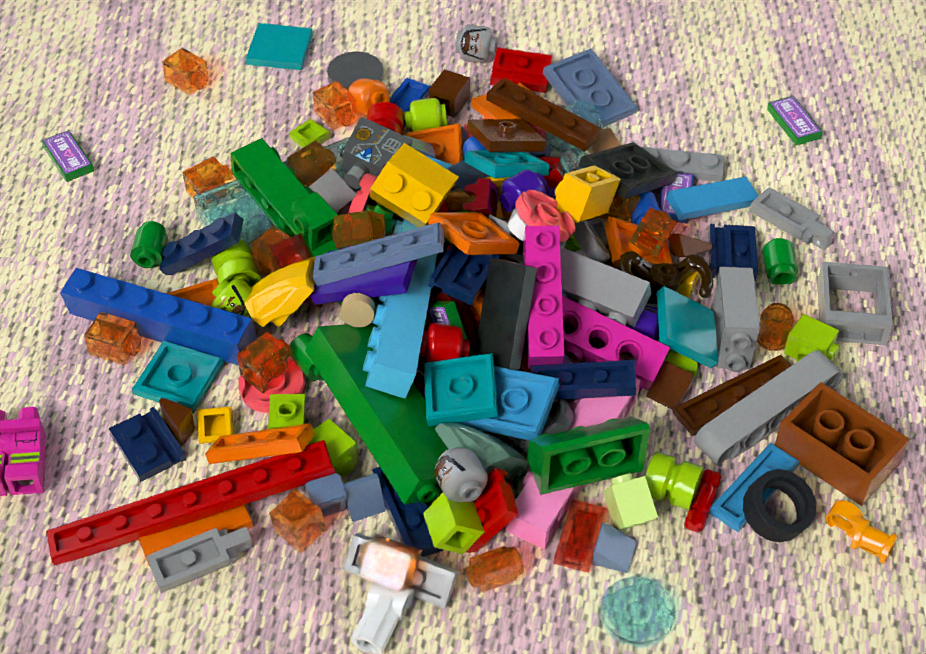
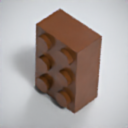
[775,382,910,506]

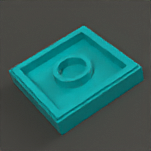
[246,23,313,70]
[464,150,549,178]
[657,286,719,368]
[132,340,224,413]
[424,353,498,426]

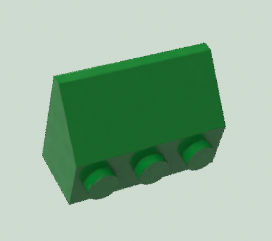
[527,416,650,495]

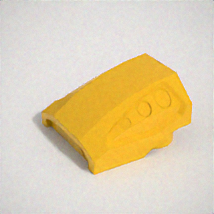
[245,256,316,327]

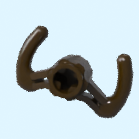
[618,251,714,304]

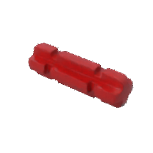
[684,469,722,533]

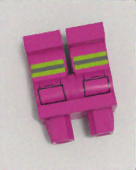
[0,407,46,496]

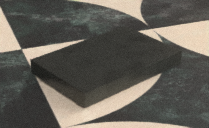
[578,142,678,199]
[474,258,537,370]

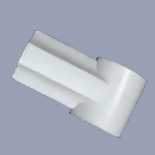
[351,577,414,654]

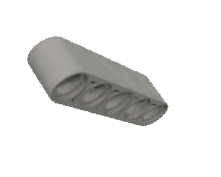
[694,350,844,467]

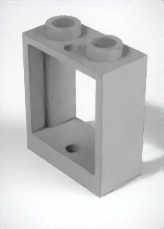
[817,262,893,345]
[711,267,760,372]

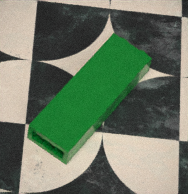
[305,323,448,505]

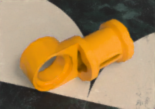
[826,500,899,564]

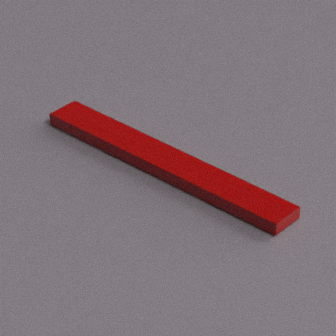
[46,440,335,565]

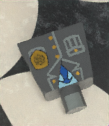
[342,116,412,189]

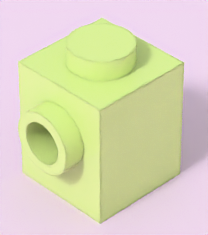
[603,473,658,531]

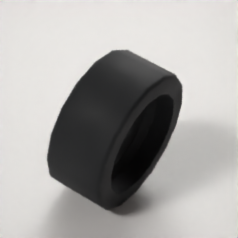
[743,469,816,543]

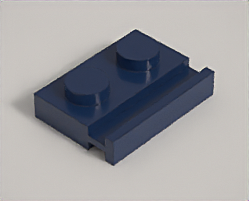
[708,224,758,281]
[428,243,501,306]
[109,407,186,482]

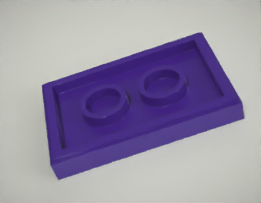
[310,250,418,304]

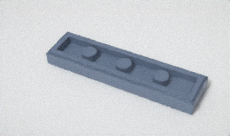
[313,222,444,286]

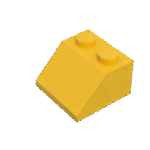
[370,143,459,228]

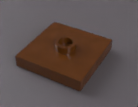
[467,119,546,152]

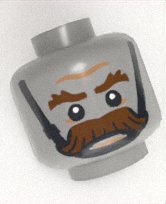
[455,25,497,63]
[434,447,488,502]

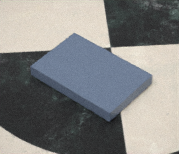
[543,48,638,128]

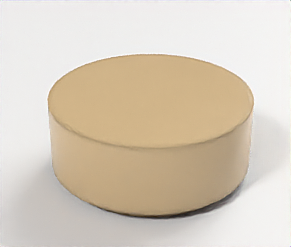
[340,293,375,327]

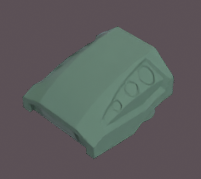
[435,423,528,483]

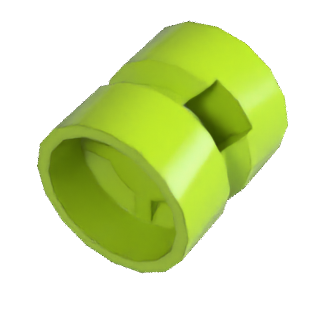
[211,239,261,288]
[645,451,704,511]

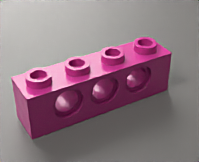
[523,226,564,368]
[562,296,670,391]

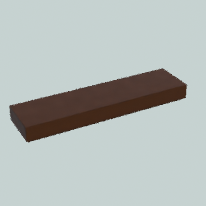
[486,78,602,152]
[672,355,792,437]

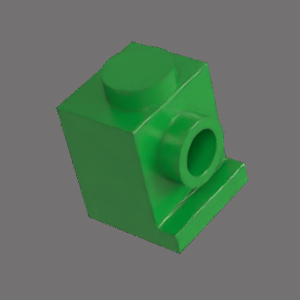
[291,191,339,251]

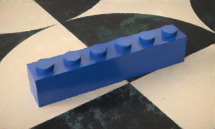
[60,268,258,367]

